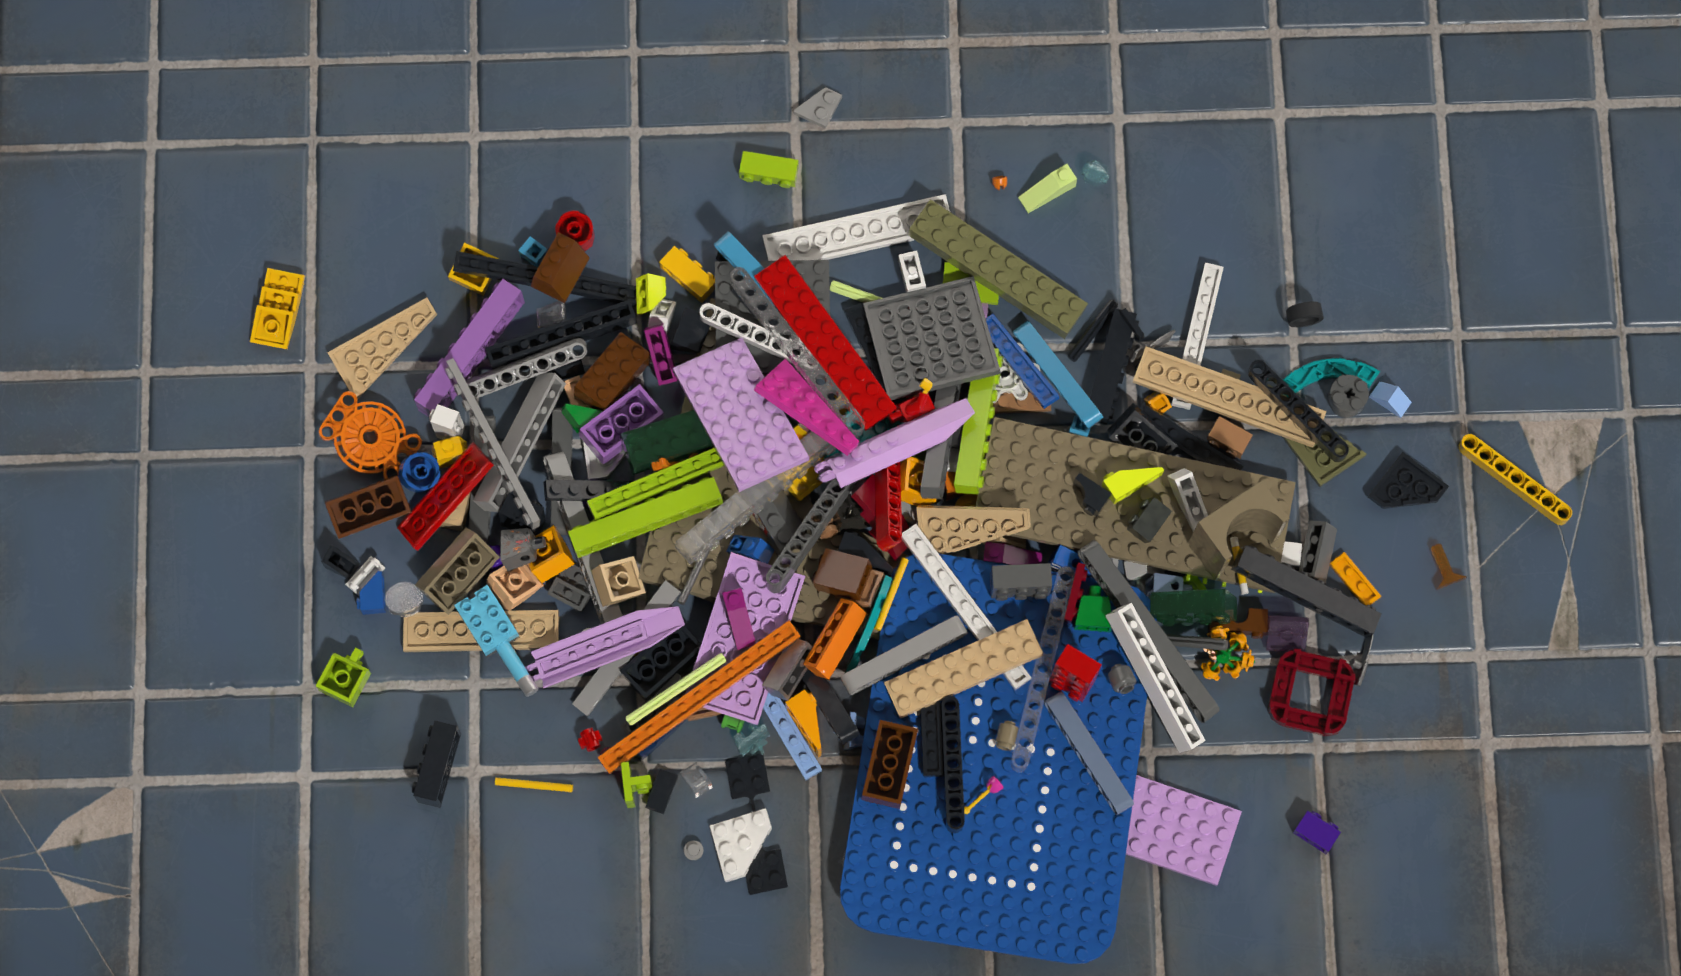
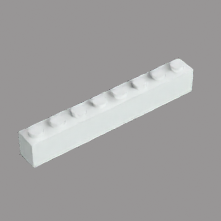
[1105,603,1206,753]

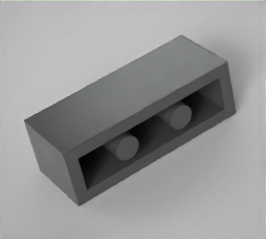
[1299,521,1337,584]

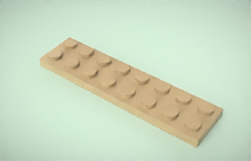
[403,610,559,652]
[884,619,1044,719]

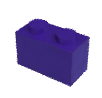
[1293,811,1341,855]

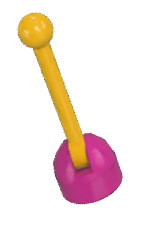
[964,776,1004,814]

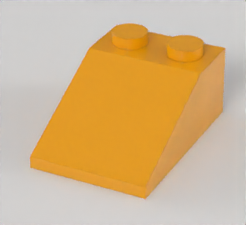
[785,689,822,758]

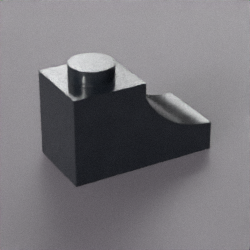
[1073,472,1112,517]

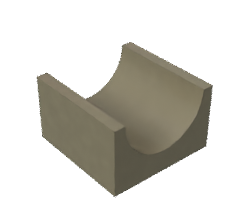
[1188,480,1290,580]

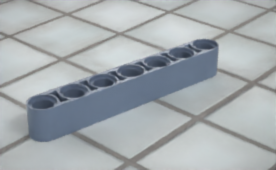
[1044,691,1134,815]

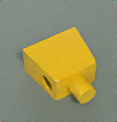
[432,436,468,469]

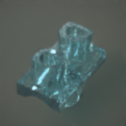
[733,723,770,757]

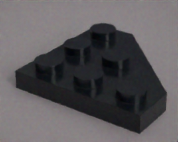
[1368,452,1449,509]

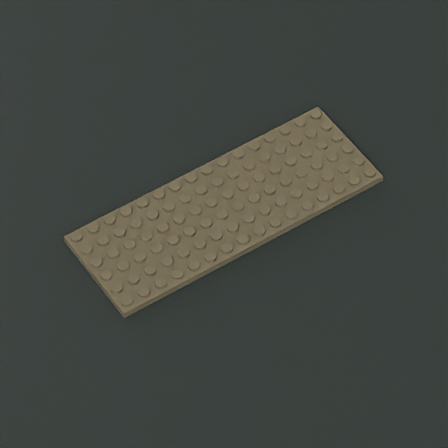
[975,417,1296,593]

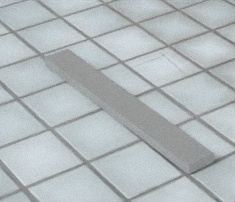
[572,580,681,716]

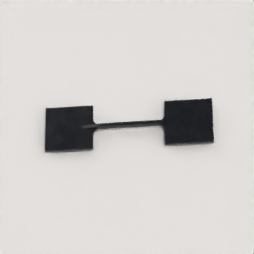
[725,754,788,895]

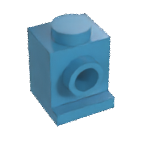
[518,236,548,267]

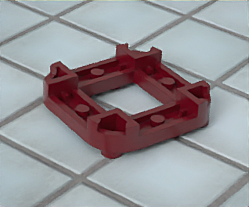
[1269,649,1355,736]

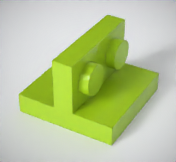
[621,762,653,808]

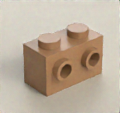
[1207,416,1253,459]

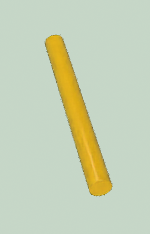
[874,558,909,631]
[495,777,573,792]

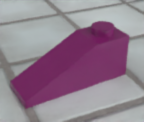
[983,542,1042,565]
[722,588,756,650]

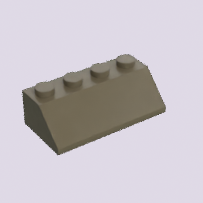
[415,528,500,615]

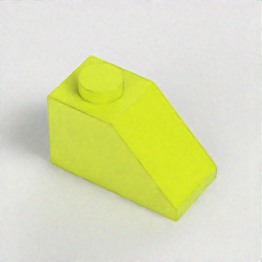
[636,273,666,315]

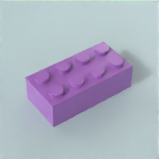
[579,384,664,465]

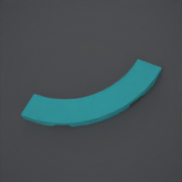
[1283,358,1380,398]
[844,575,892,674]

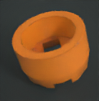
[992,176,1007,190]

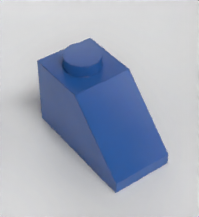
[357,571,386,615]

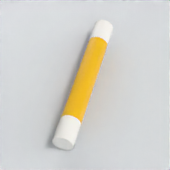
[1230,537,1249,595]

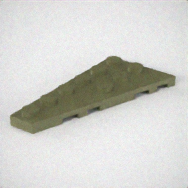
[1267,384,1367,487]

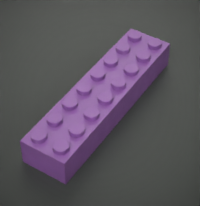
[414,279,525,417]

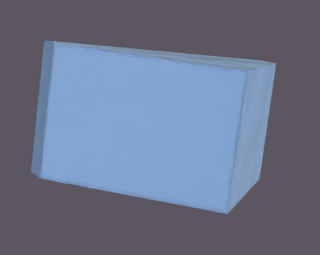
[1369,382,1412,418]

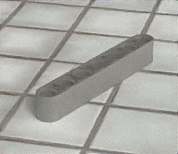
[466,338,587,399]
[840,615,968,695]

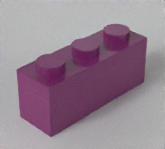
[644,323,678,386]

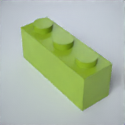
[739,151,799,188]

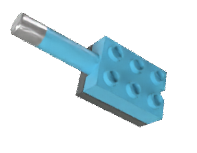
[454,585,538,697]

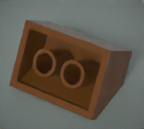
[531,232,590,303]

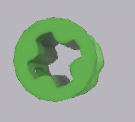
[721,715,745,733]

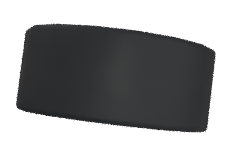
[1286,301,1324,328]

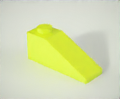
[1101,467,1164,504]

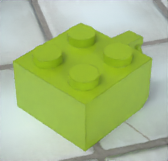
[316,647,371,707]

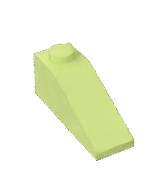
[1018,164,1077,213]

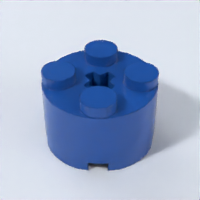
[398,452,440,492]

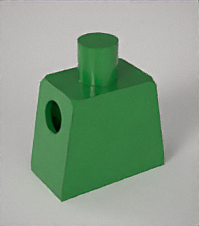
[1074,586,1112,632]

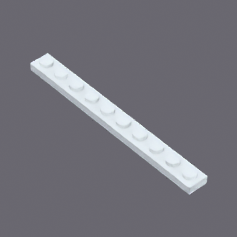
[902,524,1031,690]

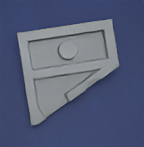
[794,87,842,129]

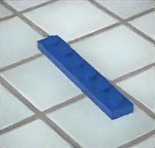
[986,314,1059,409]

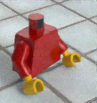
[887,378,935,424]

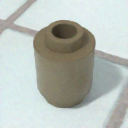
[995,720,1019,751]

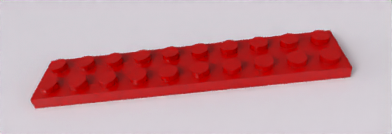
[754,255,897,431]

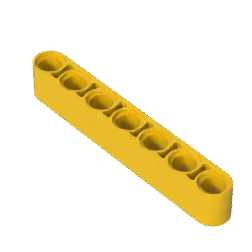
[1459,434,1572,525]

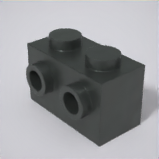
[1127,497,1172,543]

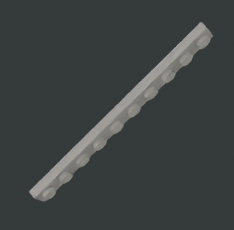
[445,358,540,529]

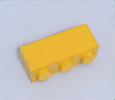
[659,246,715,303]

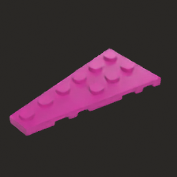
[754,358,859,456]

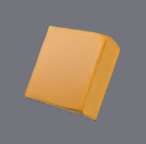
[1144,391,1172,414]

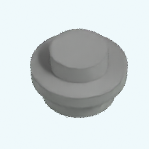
[684,841,704,860]

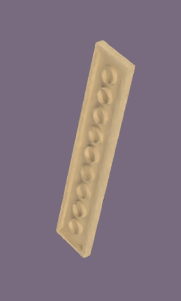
[1132,346,1326,448]

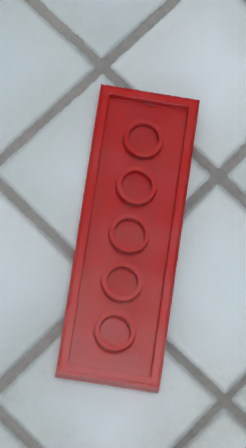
[397,442,494,551]

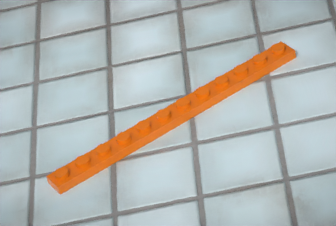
[598,620,801,774]

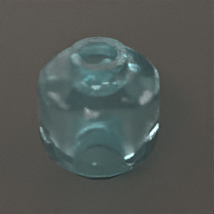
[1081,160,1110,187]

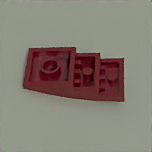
[851,474,909,560]

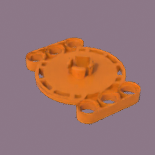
[318,391,422,479]

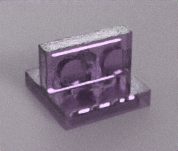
[1266,615,1309,652]

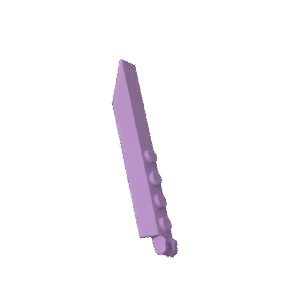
[814,398,975,488]
[525,606,685,688]

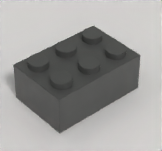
[990,563,1052,601]

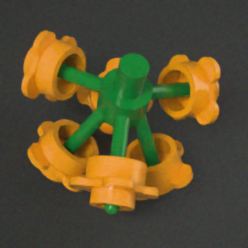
[1201,626,1255,681]

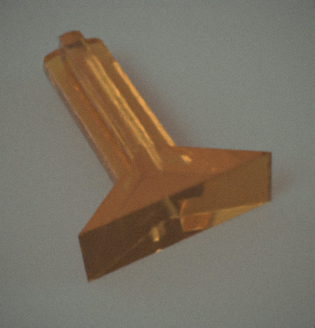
[1431,544,1467,590]

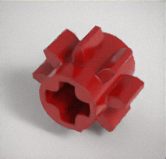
[578,728,602,752]

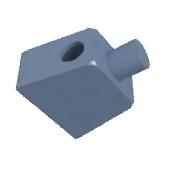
[1145,573,1192,602]

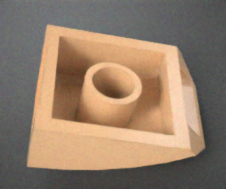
[486,564,544,611]

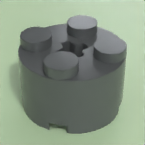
[1328,375,1369,418]

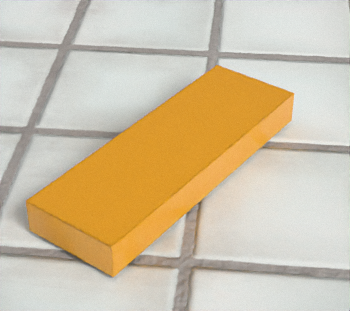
[1330,552,1381,606]

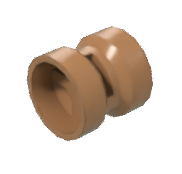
[814,518,838,539]

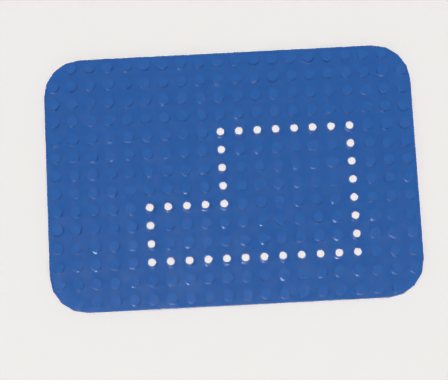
[840,554,1156,964]

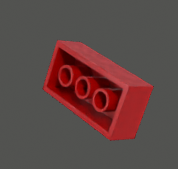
[1049,644,1102,702]

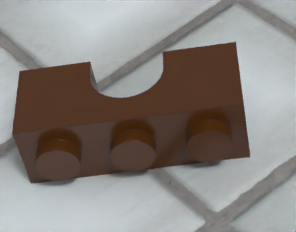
[1208,607,1268,639]

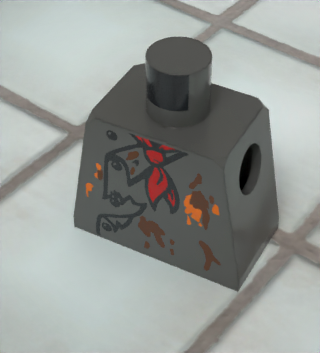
[501,528,546,571]

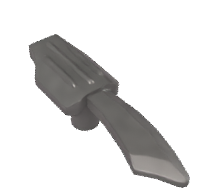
[1130,330,1176,367]
[1349,635,1373,686]

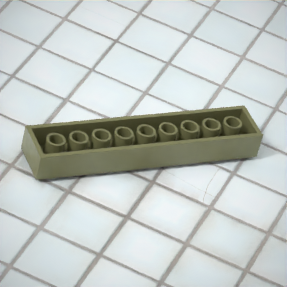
[908,199,1088,339]

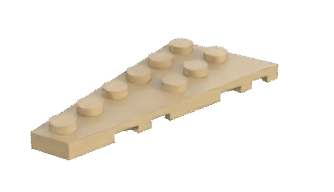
[327,298,437,400]
[916,505,1031,554]

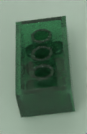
[1150,589,1237,626]

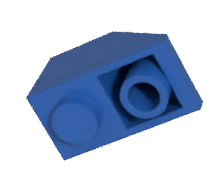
[726,535,774,564]

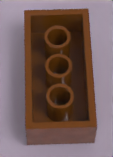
[574,332,651,411]
[325,475,411,539]
[861,720,918,809]

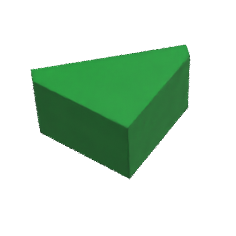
[561,404,603,434]

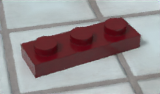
[1063,563,1088,623]

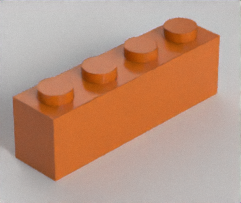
[803,598,867,680]

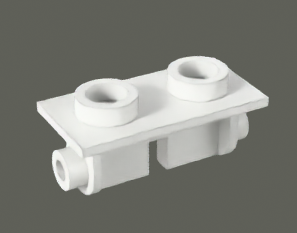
[345,556,385,597]

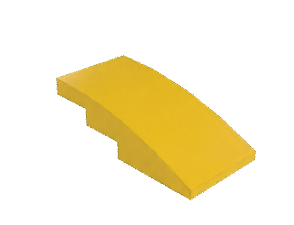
[250,268,306,349]

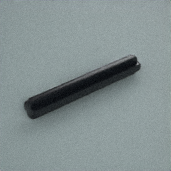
[1068,299,1118,362]

